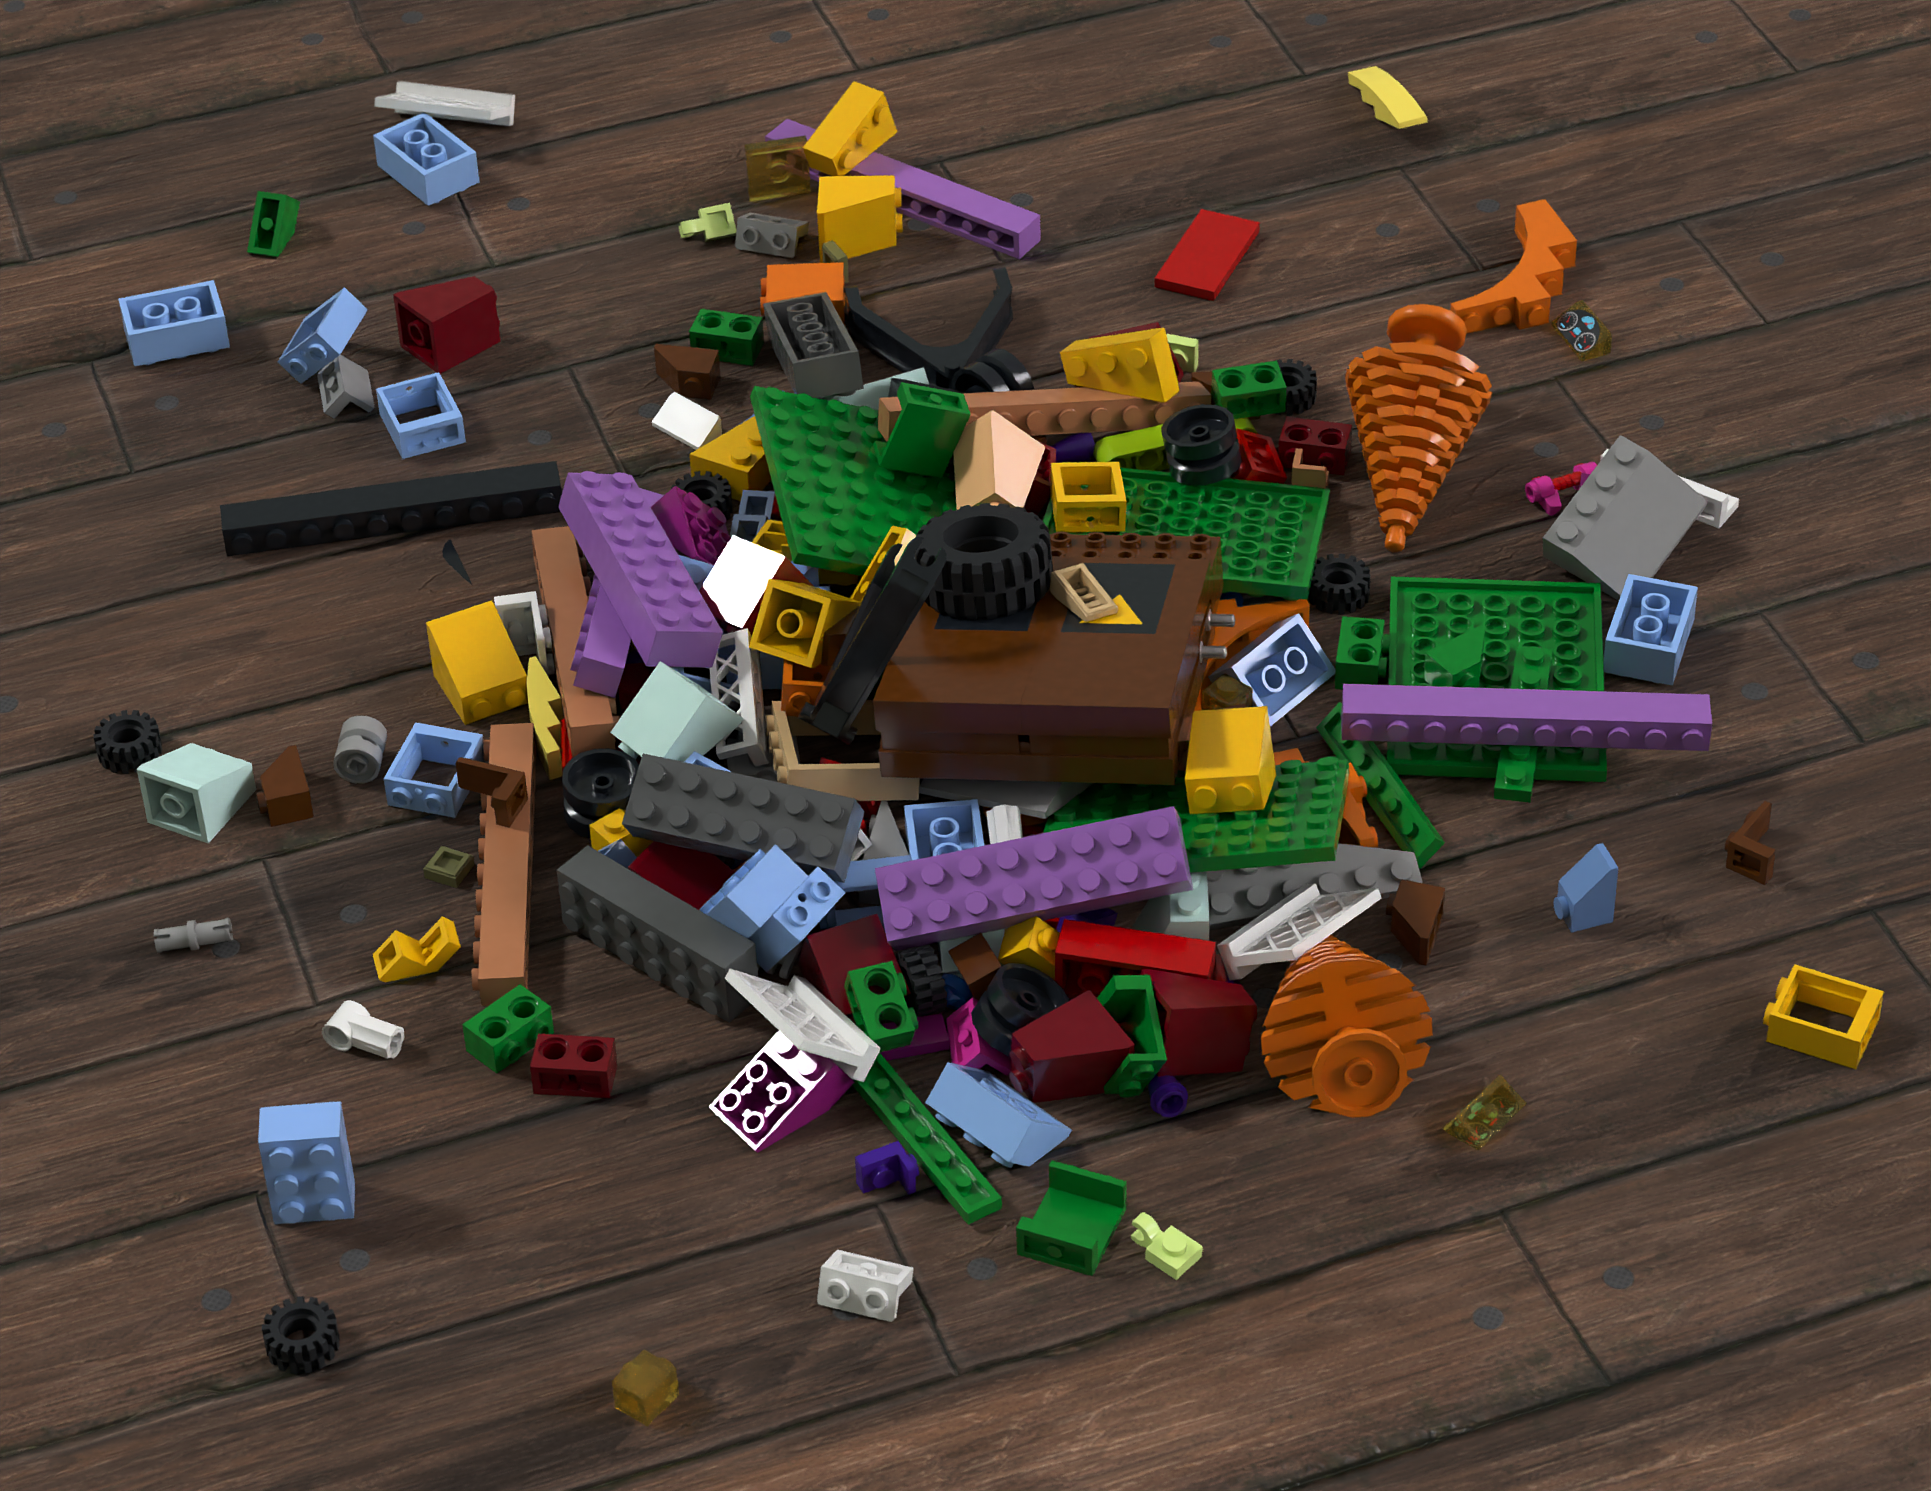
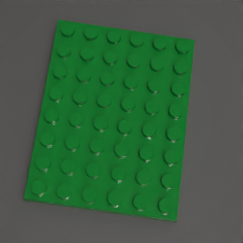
[750,386,957,576]
[1043,462,1330,601]
[1387,576,1607,782]
[1043,757,1350,873]

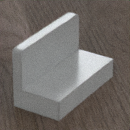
[317,354,375,419]

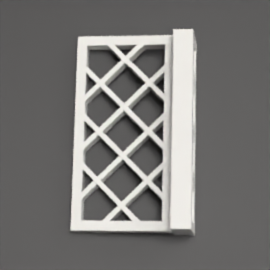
[375,81,515,126]
[1217,883,1381,980]
[724,969,881,1082]

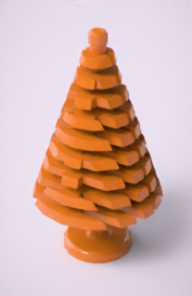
[1345,304,1492,553]
[1261,935,1433,1118]

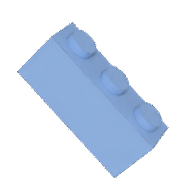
[1208,613,1335,726]
[925,1062,1072,1168]

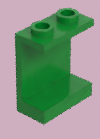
[873,382,971,478]
[1097,975,1167,1098]
[1016,1160,1127,1276]

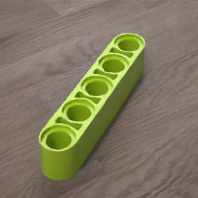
[1093,417,1257,471]

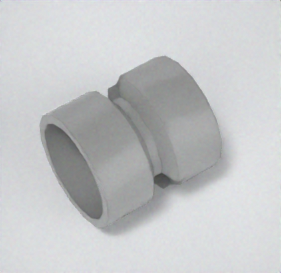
[333,716,388,783]

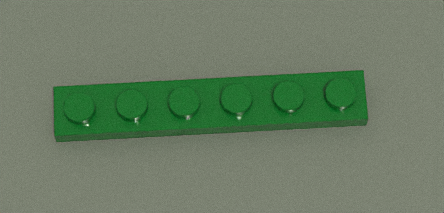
[1494,645,1553,803]
[1316,702,1445,869]
[852,1052,1002,1225]

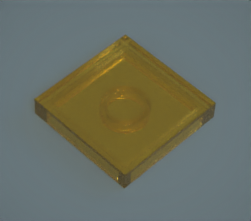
[744,135,811,202]

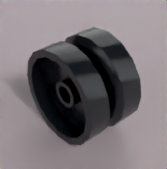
[952,348,1035,393]
[1161,404,1242,486]
[562,748,639,839]
[971,963,1070,1056]

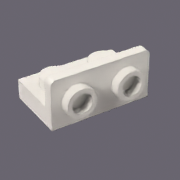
[817,1250,913,1322]

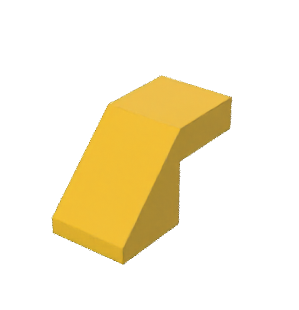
[372,916,461,982]

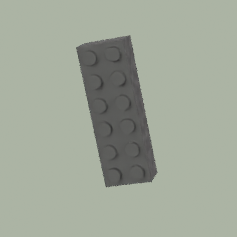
[763,292,864,399]
[622,753,865,883]
[557,845,758,1023]

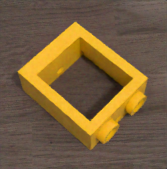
[1050,462,1127,532]
[1763,964,1884,1069]

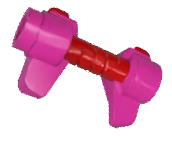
[1525,462,1597,516]

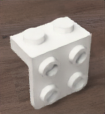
[494,591,555,677]

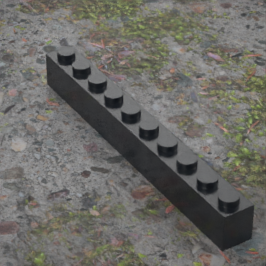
[220,461,562,557]

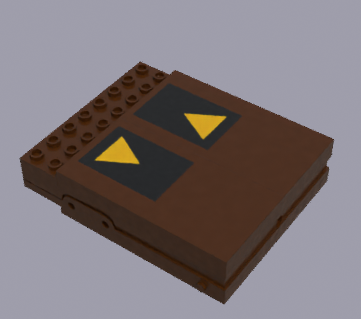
[873,532,1236,785]

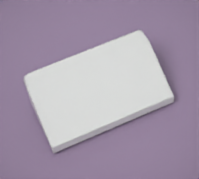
[652,392,722,450]

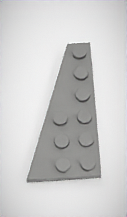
[1207,843,1423,931]

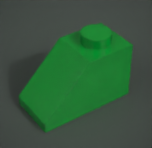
[247,191,300,257]
[1424,625,1485,688]

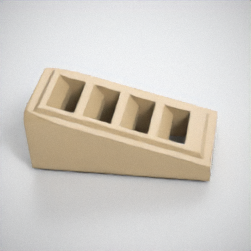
[1050,563,1118,622]

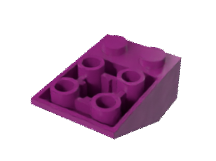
[651,486,731,565]
[709,1031,854,1153]

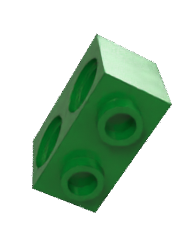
[689,309,764,366]
[1211,361,1287,419]
[1335,616,1391,690]
[844,961,918,1052]
[462,984,554,1074]

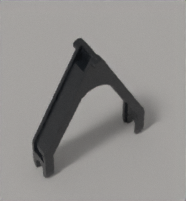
[844,267,1013,389]
[798,537,946,745]

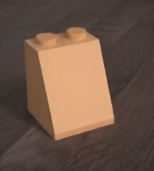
[953,410,1045,510]

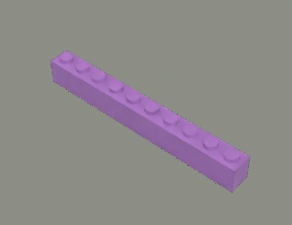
[765,119,1041,259]
[570,488,664,698]
[1341,684,1712,751]

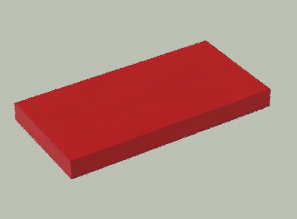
[1155,209,1260,301]

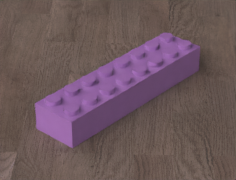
[558,471,723,668]
[875,806,1193,951]

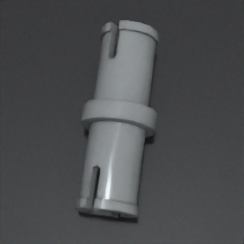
[154,918,233,953]

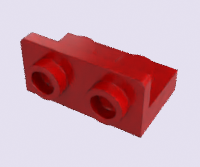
[1230,428,1287,484]

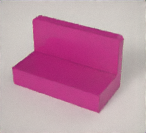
[946,997,1011,1075]

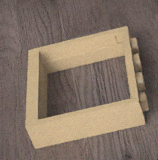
[765,700,920,801]

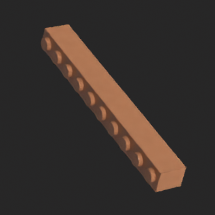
[878,381,1211,442]
[532,526,619,757]
[472,723,537,1006]

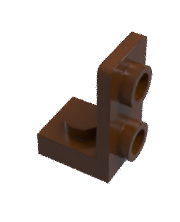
[455,757,528,828]
[1724,801,1776,885]

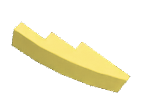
[1348,66,1427,129]
[527,656,563,780]

